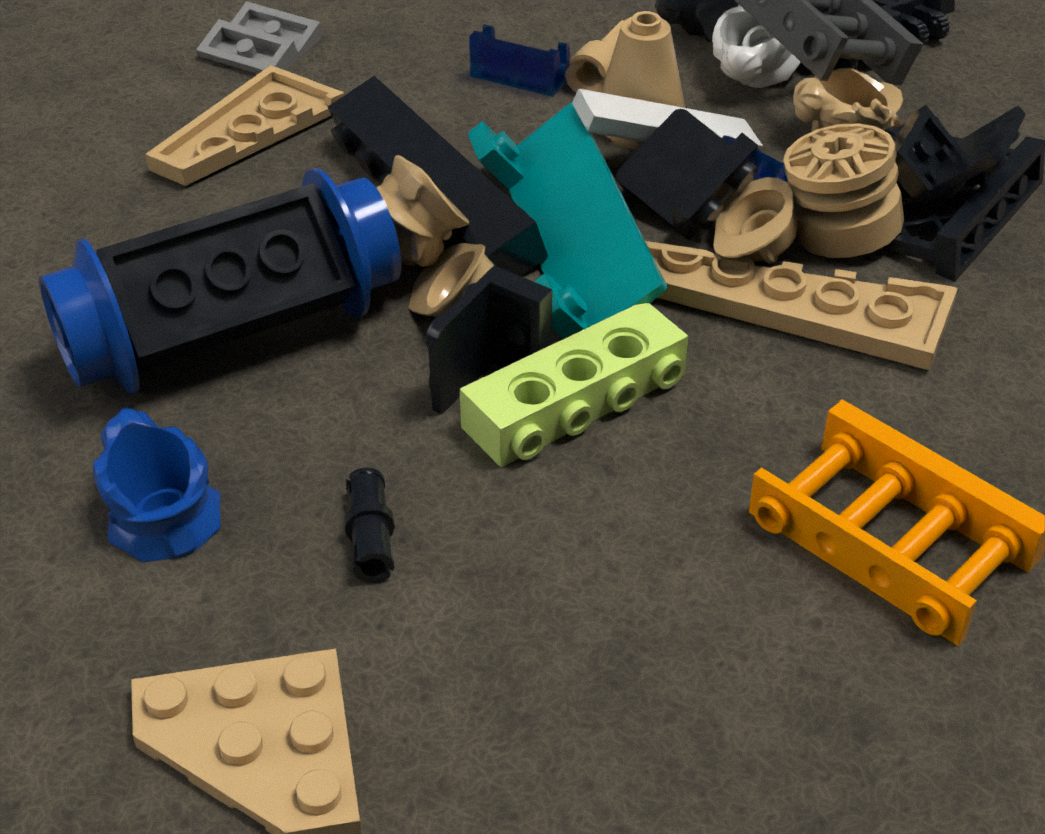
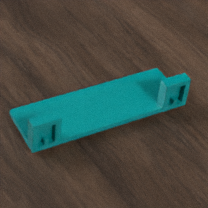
[467,102,667,339]

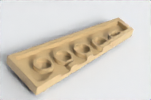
[645,241,958,371]

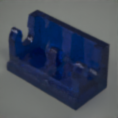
[469,24,570,97]

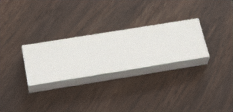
[572,88,763,156]

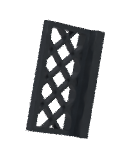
[880,136,1045,282]

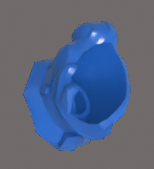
[93,408,221,562]

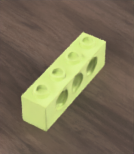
[460,303,689,467]

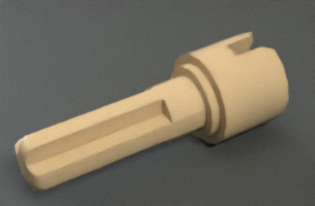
[565,17,630,93]

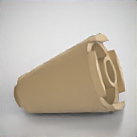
[599,11,685,150]

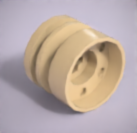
[783,123,904,258]

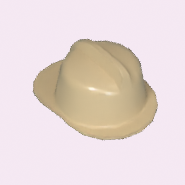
[713,177,798,264]
[409,243,494,317]

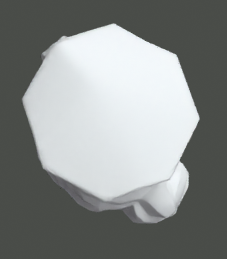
[712,5,801,88]

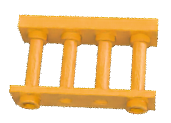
[749,399,1045,646]

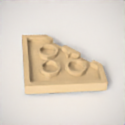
[131,648,361,834]

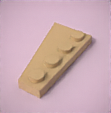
[145,65,344,186]

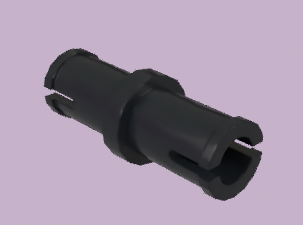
[344,467,395,583]

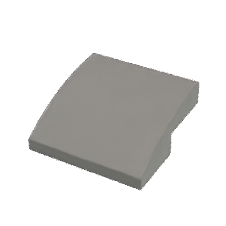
[196,1,324,74]

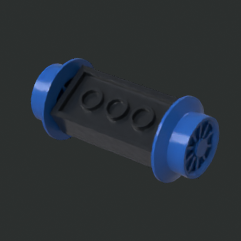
[38,168,401,394]

